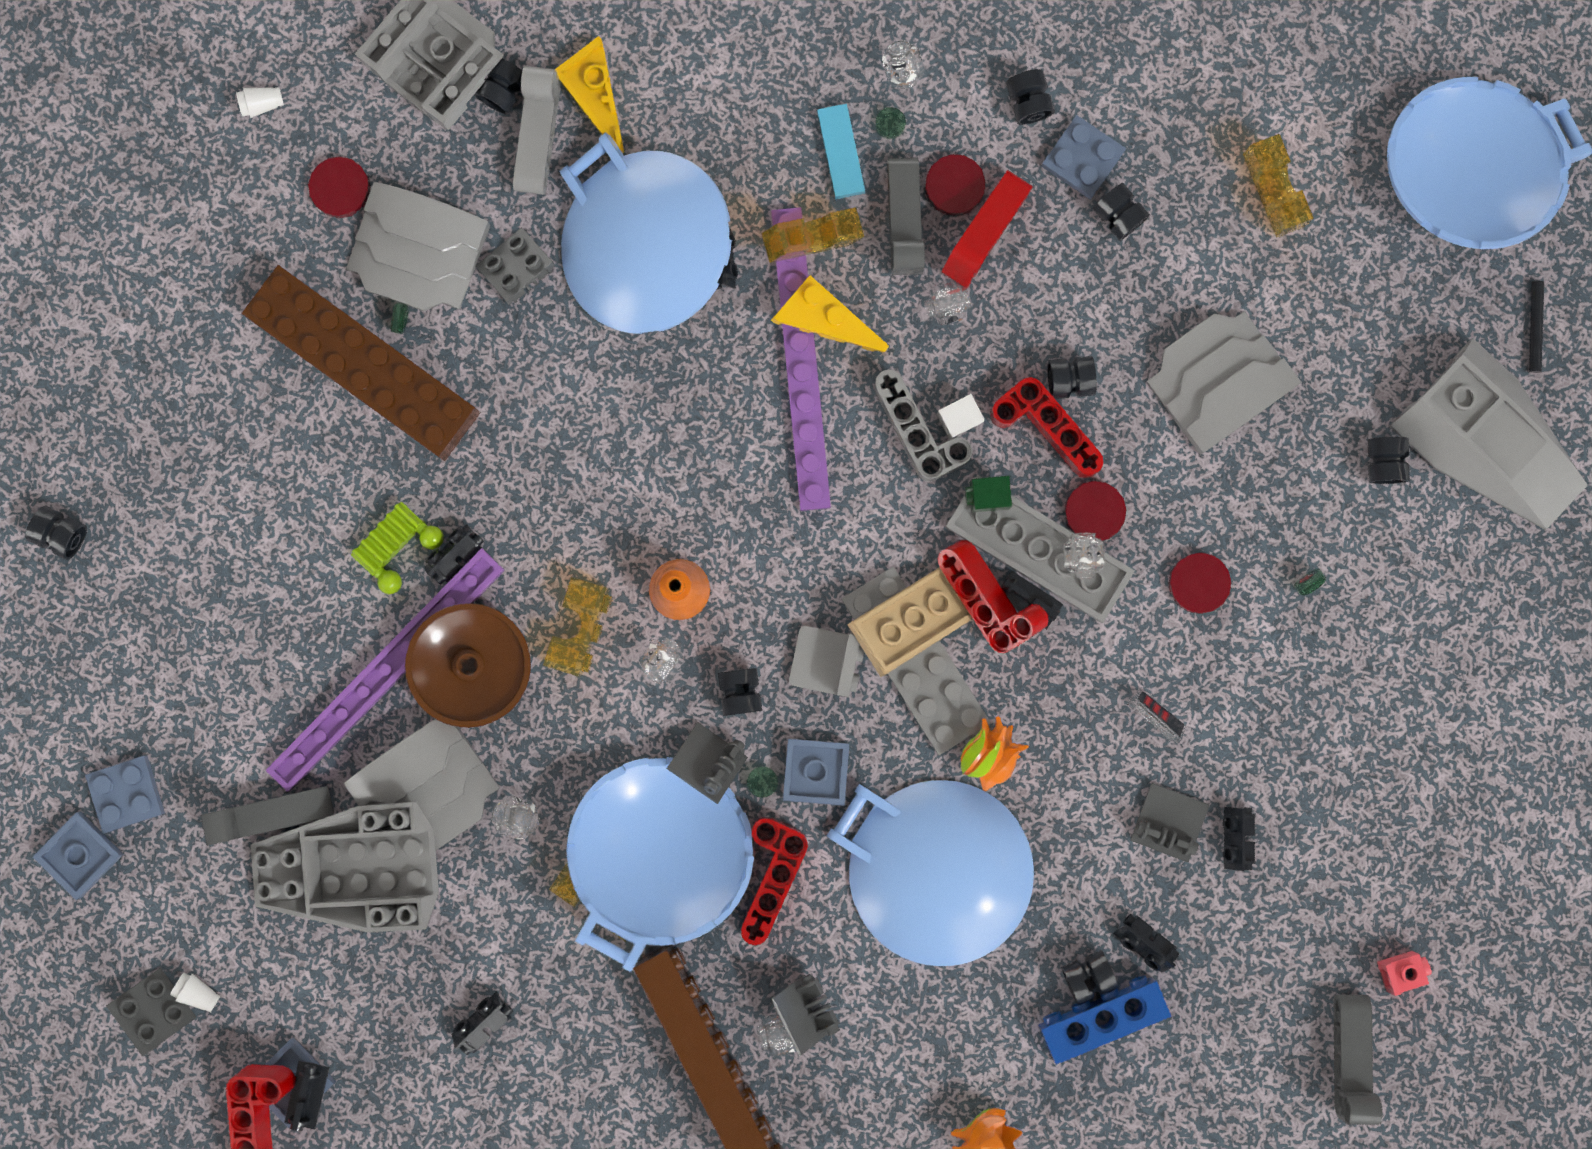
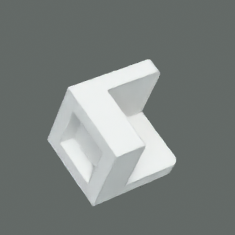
[936,394,984,440]

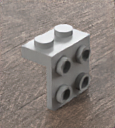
[789,626,864,697]

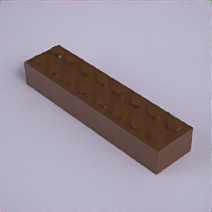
[241,265,481,461]
[633,945,783,1149]

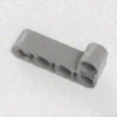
[513,66,560,195]
[874,369,972,482]

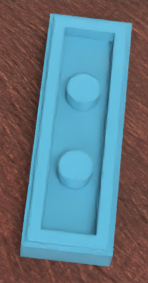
[817,104,865,200]

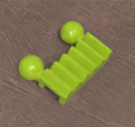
[351,502,444,594]

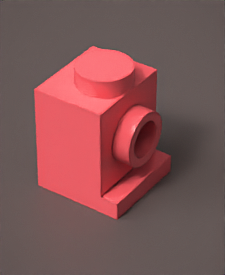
[1377,951,1432,996]

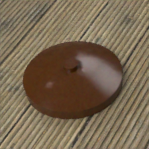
[405,603,531,728]

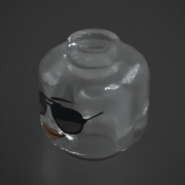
[924,281,971,325]

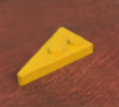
[555,36,624,153]
[771,275,889,353]

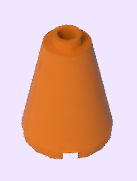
[649,559,710,620]

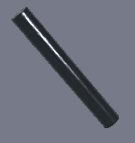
[1529,281,1544,373]

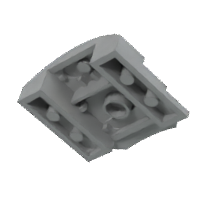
[355,0,503,130]
[346,182,491,311]
[1146,311,1302,455]
[343,719,500,851]

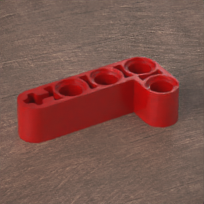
[941,170,1033,289]
[990,377,1104,478]
[938,539,1049,654]
[741,817,808,946]
[226,1064,296,1149]

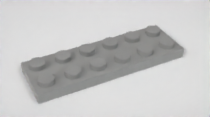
[945,475,1135,623]
[841,567,991,755]

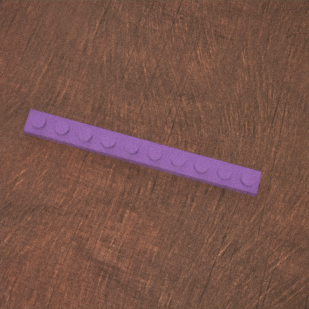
[771,207,831,511]
[265,548,505,792]

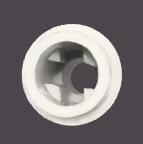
[236,87,284,118]
[170,972,220,1013]

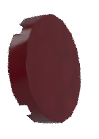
[925,154,986,216]
[308,156,371,218]
[1065,481,1127,542]
[1168,553,1231,614]

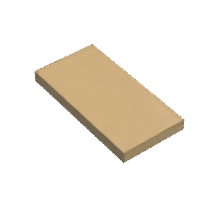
[848,567,973,677]

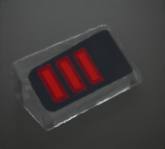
[1127,687,1186,744]

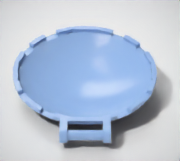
[1387,77,1592,249]
[560,132,732,334]
[567,757,754,972]
[826,780,1034,966]

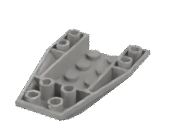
[1389,338,1588,530]
[251,802,439,932]

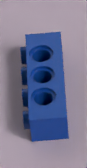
[1038,975,1171,1065]

